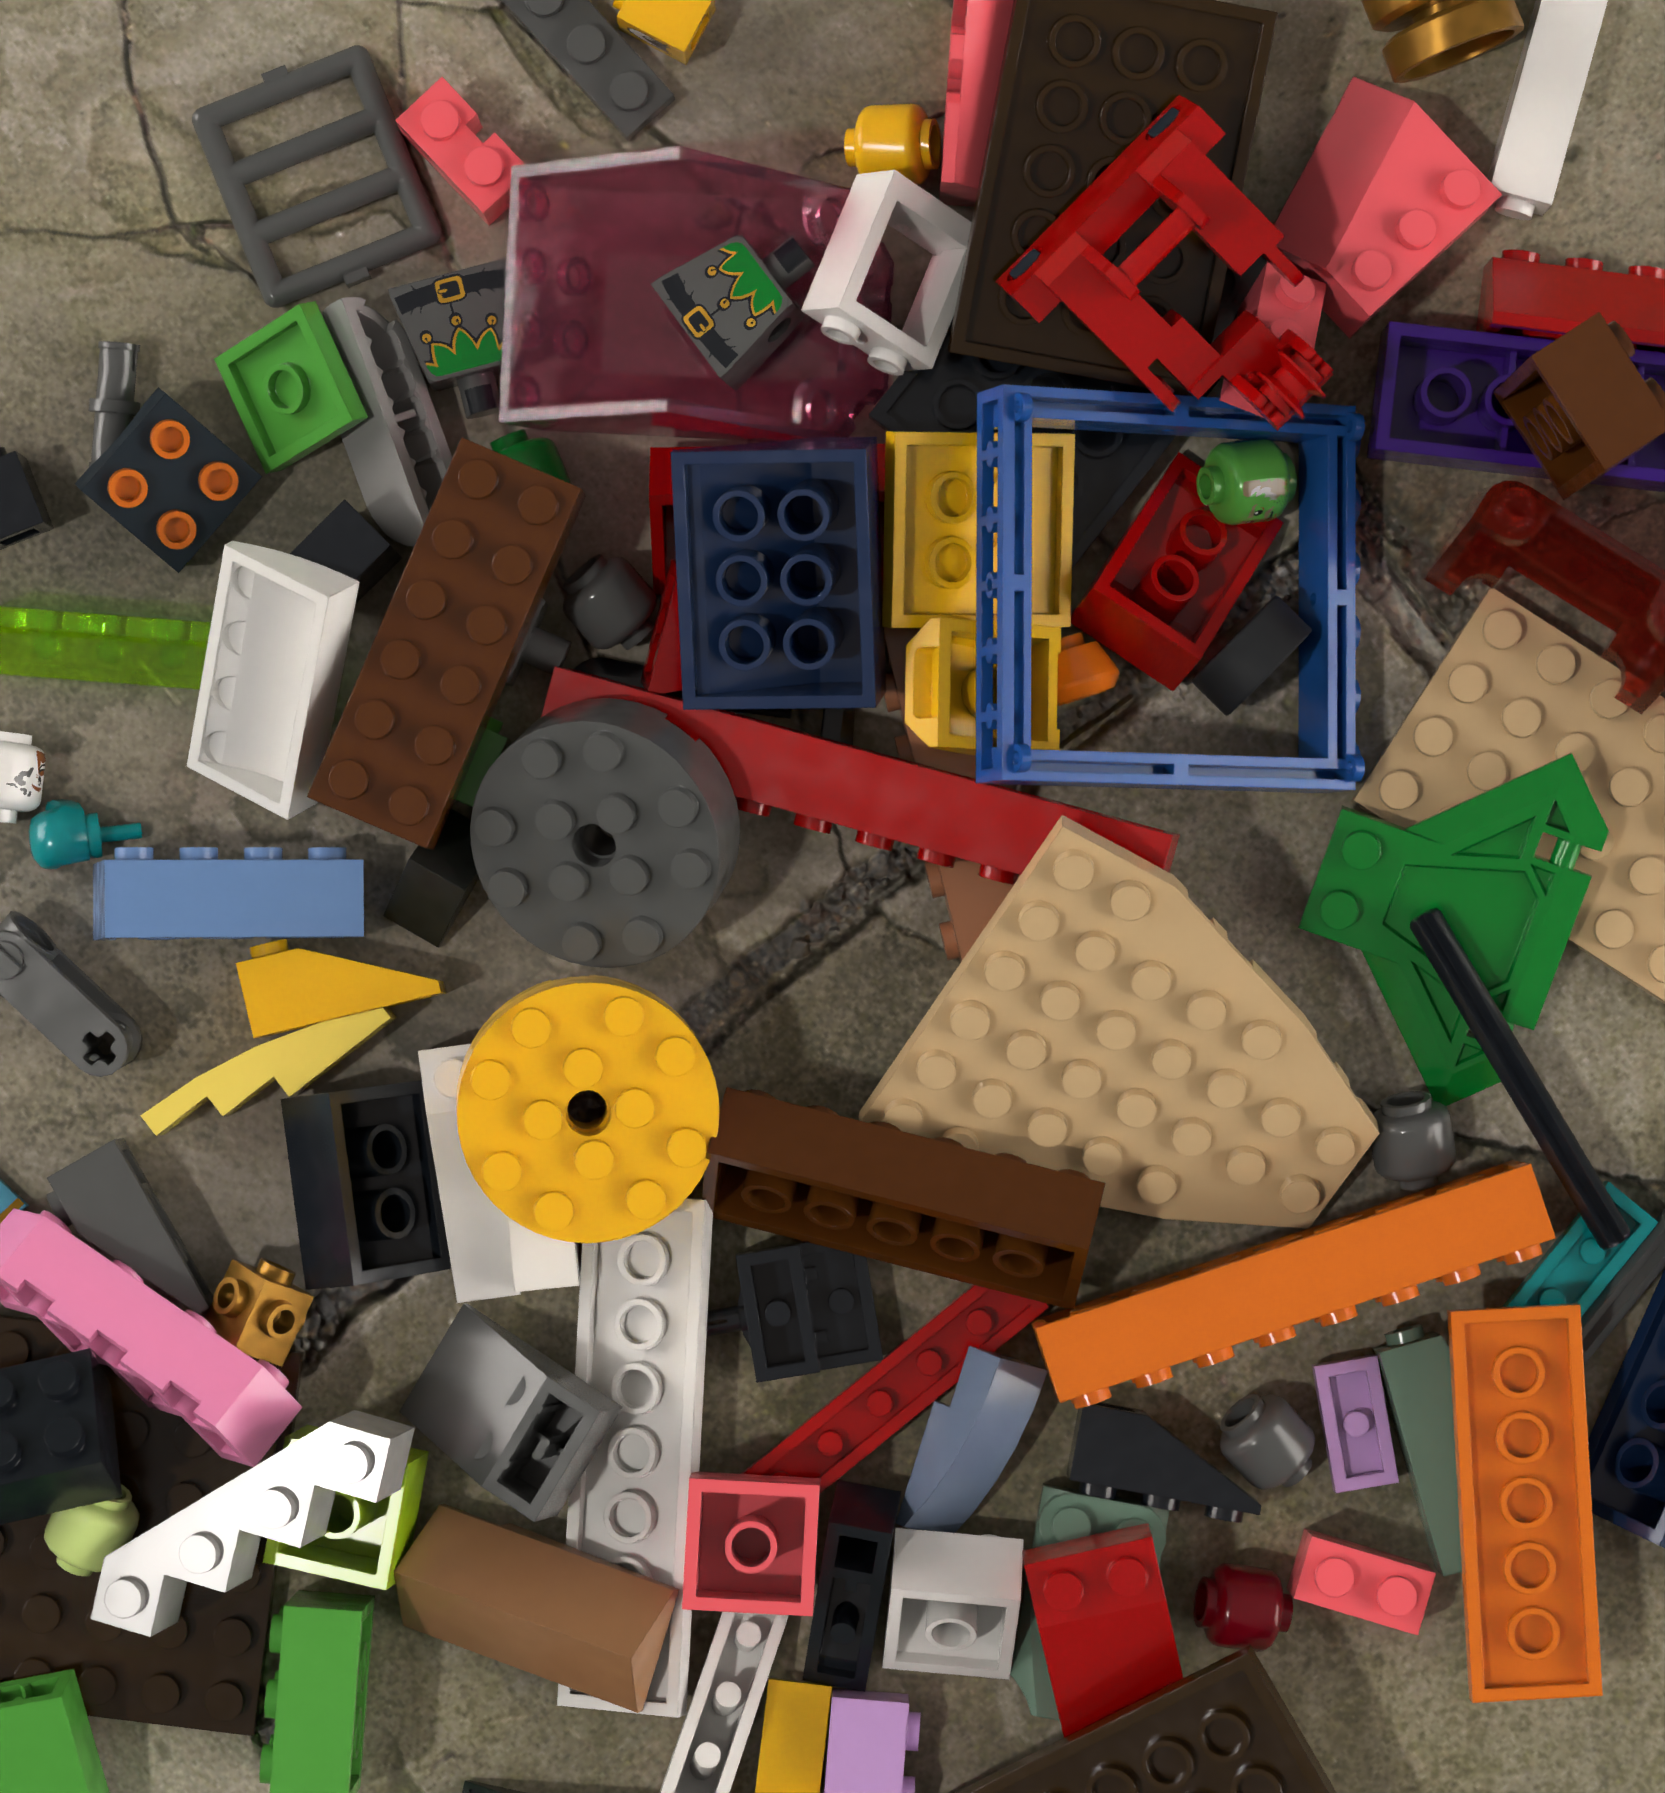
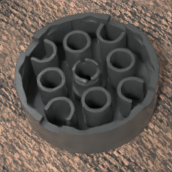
[470,698,740,968]

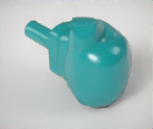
[29,799,142,870]

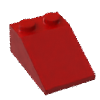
[1071,452,1284,691]
[1022,1523,1183,1738]

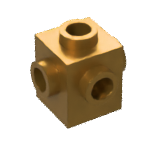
[205,1258,314,1367]

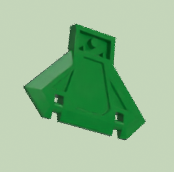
[1298,753,1609,1106]

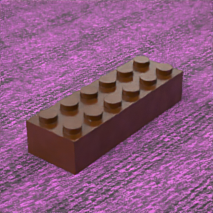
[307,437,586,850]
[702,1087,1106,1310]

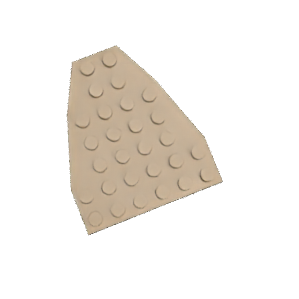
[859,815,1380,1229]

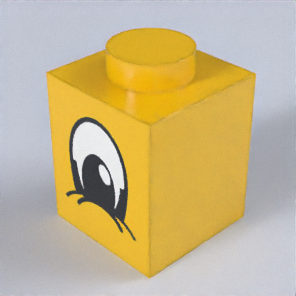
[613,0,716,65]

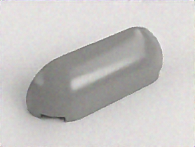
[322,297,452,546]

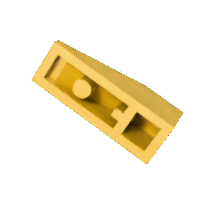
[236,939,446,1038]

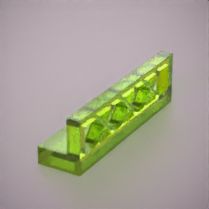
[0,606,211,691]

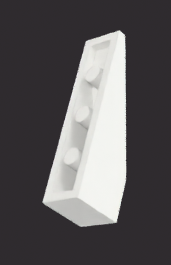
[418,1044,521,1303]
[659,1612,789,1793]

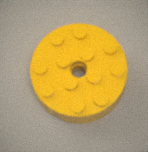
[456,975,720,1243]

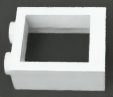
[801,170,972,376]

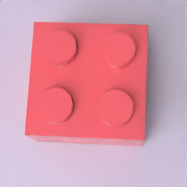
[682,1471,821,1617]

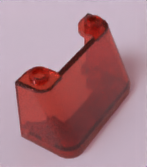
[1424,481,1665,714]

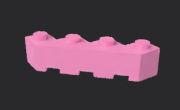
[0,1208,302,1467]

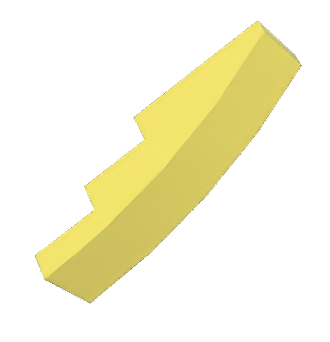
[140,1008,397,1136]

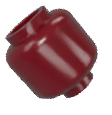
[1194,1563,1293,1652]

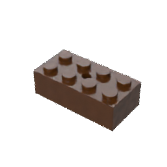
[1493,312,1665,500]

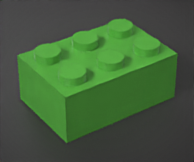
[259,1590,375,1793]

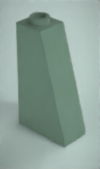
[1372,1324,1462,1577]

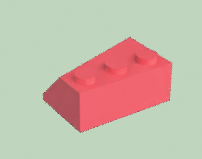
[939,0,1014,207]
[1273,76,1502,339]

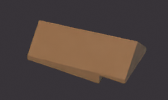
[394,1504,680,1713]

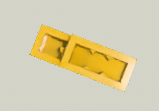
[755,1678,832,1793]

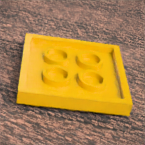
[882,431,1075,628]

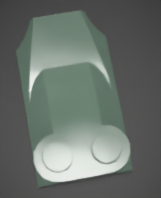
[1010,1483,1170,1721]

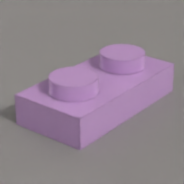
[1312,1354,1399,1493]

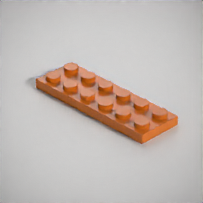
[1447,1303,1603,1703]

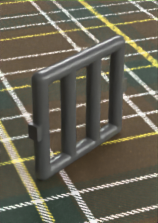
[192,45,441,308]

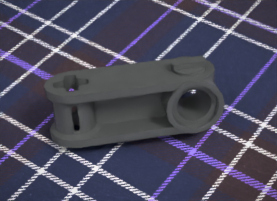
[0,911,143,1077]

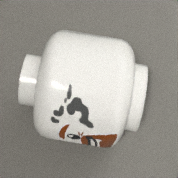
[0,731,46,824]

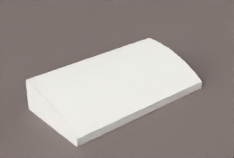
[187,541,360,820]

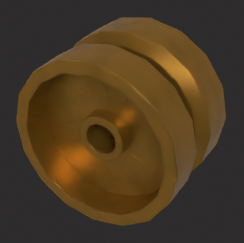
[1361,0,1525,83]

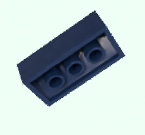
[1588,1269,1665,1548]

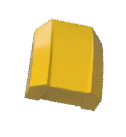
[904,617,1061,756]

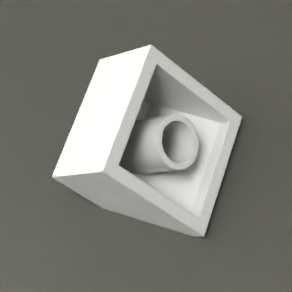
[882,1528,1024,1680]

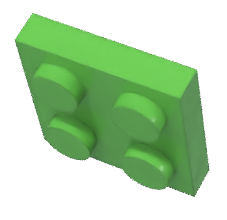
[214,301,368,474]

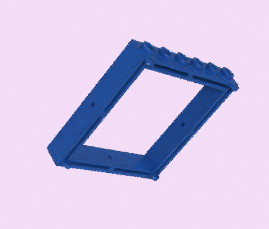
[976,384,1365,793]

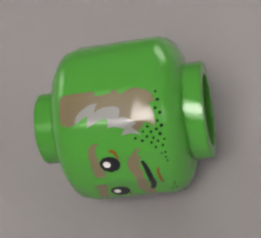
[1196,439,1297,525]

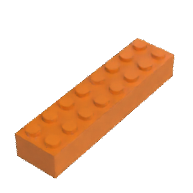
[1031,1160,1556,1409]

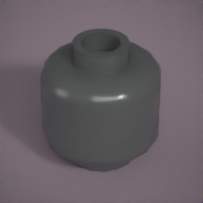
[563,554,657,650]
[1371,1091,1456,1190]
[1220,1394,1315,1490]

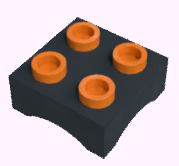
[75,387,262,573]

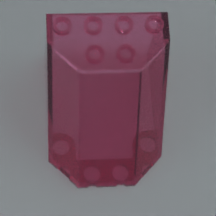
[498,146,894,442]

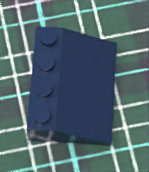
[671,437,886,710]

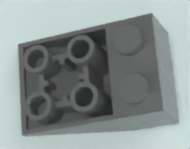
[399,1303,622,1522]

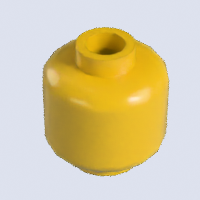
[844,104,942,185]

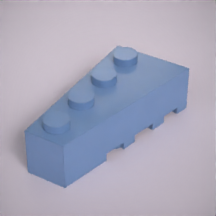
[93,847,364,940]

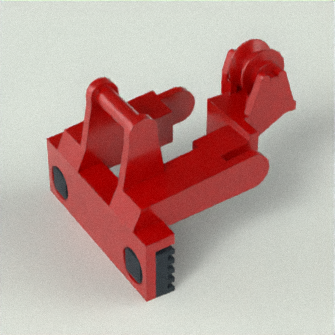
[995,95,1334,431]

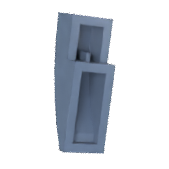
[896,1346,1048,1533]

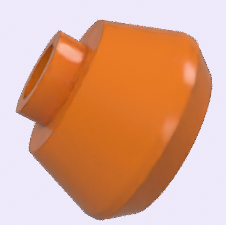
[1057,632,1120,706]

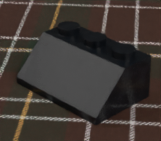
[281,1080,452,1290]

